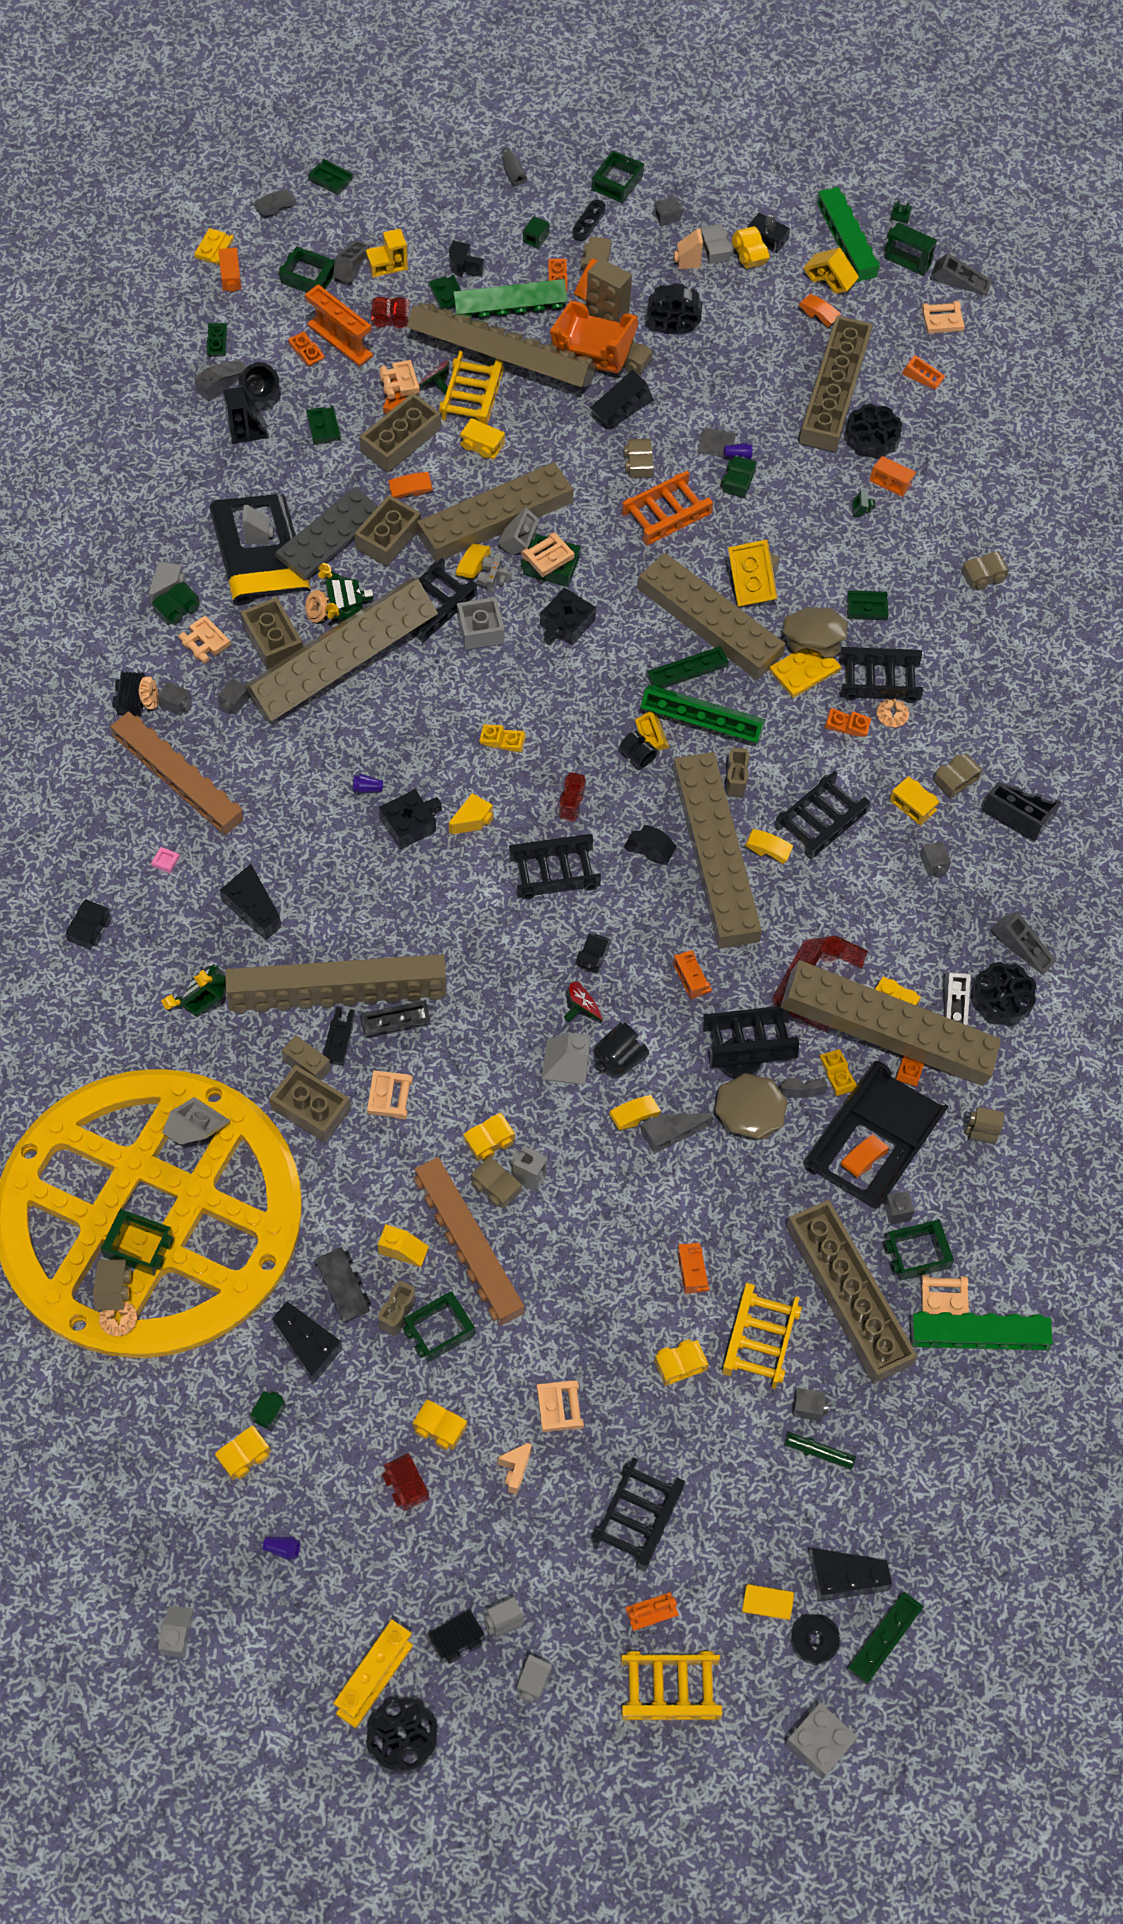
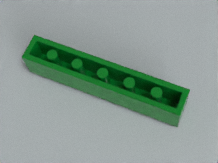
[817,187,880,282]
[452,279,567,318]
[640,685,766,743]
[910,1311,1053,1351]

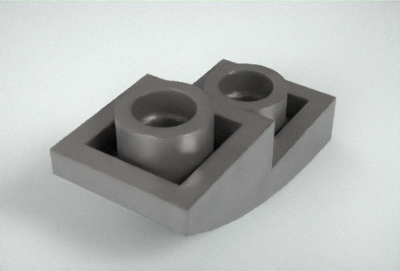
[254,189,296,216]
[779,1077,827,1098]

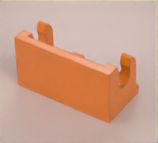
[869,456,916,497]
[673,950,712,1000]
[677,1243,709,1294]

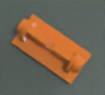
[625,1592,679,1631]

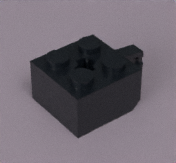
[540,587,596,644]
[379,789,442,850]

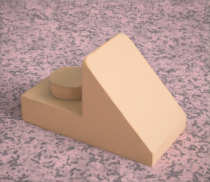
[497,1443,532,1495]

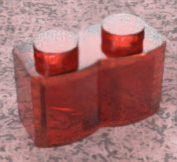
[371,297,410,328]
[559,772,586,821]
[381,1453,430,1512]

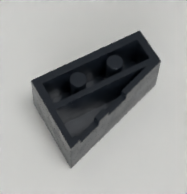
[590,369,654,430]
[223,387,270,445]
[982,782,1061,841]
[220,864,281,940]
[313,1247,371,1323]
[272,1301,342,1385]
[808,1548,892,1602]

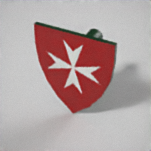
[418,361,450,394]
[564,981,603,1022]

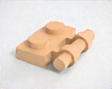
[379,360,420,399]
[179,616,231,664]

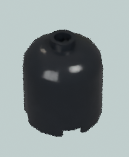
[238,362,279,402]
[593,1022,649,1077]

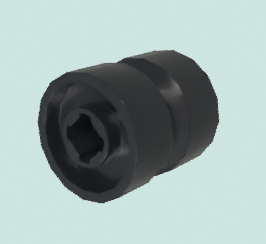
[619,730,658,769]

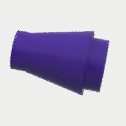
[723,442,752,459]
[352,773,383,794]
[263,1536,300,1561]

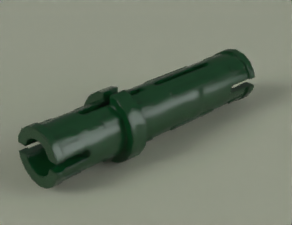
[784,1431,856,1470]

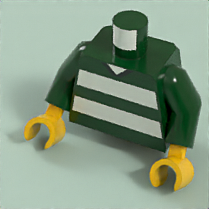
[318,563,373,621]
[161,964,226,1016]

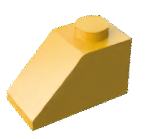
[449,793,494,834]
[378,1224,429,1267]

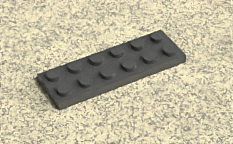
[275,487,378,581]

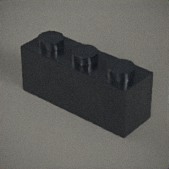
[360,1000,430,1037]

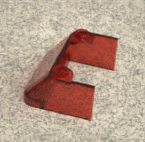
[773,936,868,1033]

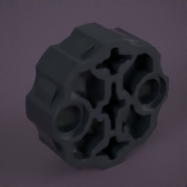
[647,283,702,335]
[845,404,903,459]
[972,962,1037,1027]
[366,1697,438,1775]

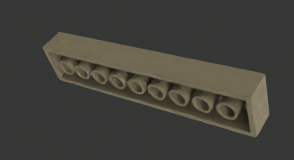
[407,302,597,387]
[244,578,438,721]
[673,752,762,949]
[225,954,447,1013]
[780,960,1001,1086]

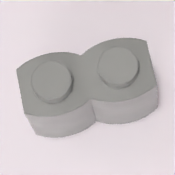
[700,224,733,264]
[484,1596,523,1638]

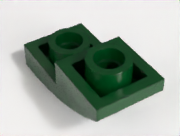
[207,323,228,356]

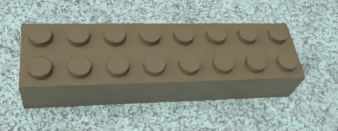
[799,315,873,452]
[417,462,574,562]
[638,553,785,680]
[786,1199,918,1384]

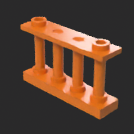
[305,284,373,367]
[621,471,713,546]

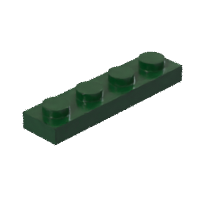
[646,646,729,688]
[847,1591,924,1685]

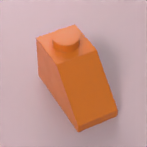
[218,248,242,292]

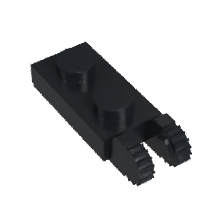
[323,1007,355,1066]

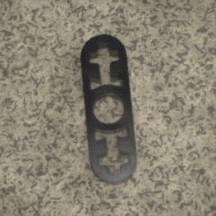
[572,200,606,241]

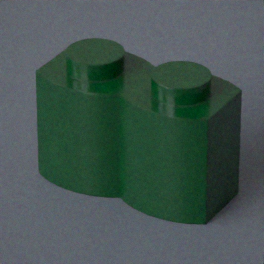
[721,455,757,498]
[152,582,200,626]

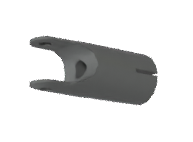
[502,147,527,186]

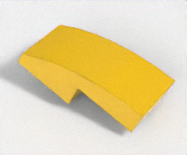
[456,544,491,579]
[479,724,526,753]
[745,829,793,864]
[819,1049,857,1096]
[609,1095,661,1130]

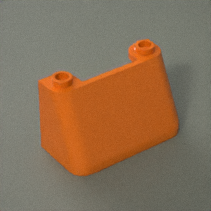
[550,300,638,373]

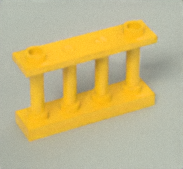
[439,351,504,425]
[722,1283,802,1389]
[333,1619,413,1729]
[621,1651,722,1720]

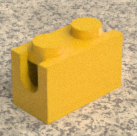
[460,418,505,460]
[889,776,940,826]

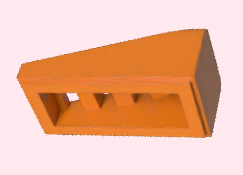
[901,355,945,390]

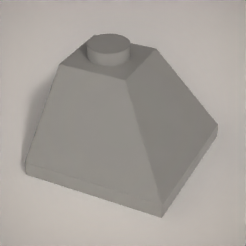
[542,1033,591,1085]
[162,1097,230,1144]

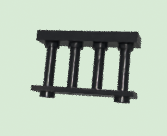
[417,558,477,643]
[839,647,923,702]
[775,771,871,860]
[509,834,601,899]
[703,1006,799,1067]
[591,1457,686,1572]

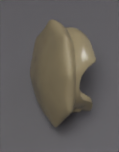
[783,607,848,658]
[715,1073,788,1140]

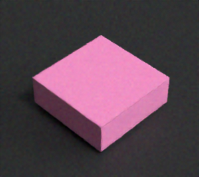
[151,847,180,873]

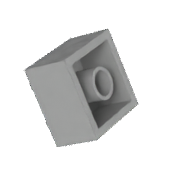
[457,597,505,650]
[785,1703,858,1780]

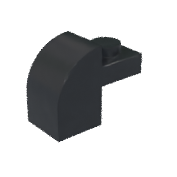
[449,240,484,277]
[624,825,677,863]
[576,932,612,973]

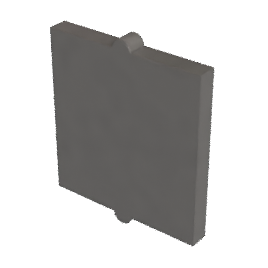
[698,427,736,459]

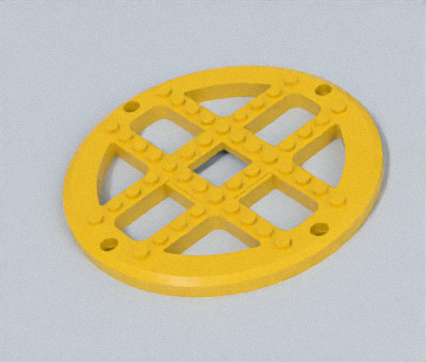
[0,1069,302,1358]

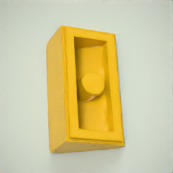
[635,711,670,751]
[742,1584,794,1620]

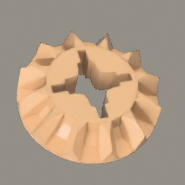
[305,590,329,623]
[139,677,159,709]
[877,698,910,727]
[99,1301,137,1336]

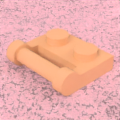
[921,301,965,333]
[521,532,574,577]
[367,1071,413,1119]
[921,1275,969,1315]
[537,1381,584,1432]

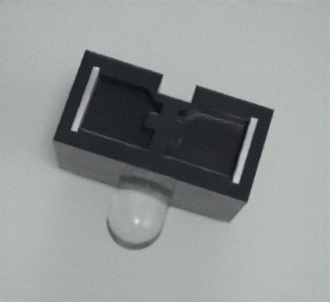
[747,213,790,253]

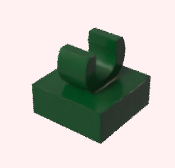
[890,201,912,224]
[852,490,875,517]

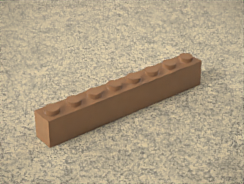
[110,711,243,836]
[413,1157,525,1326]

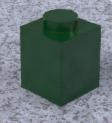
[523,216,550,249]
[250,1390,286,1432]

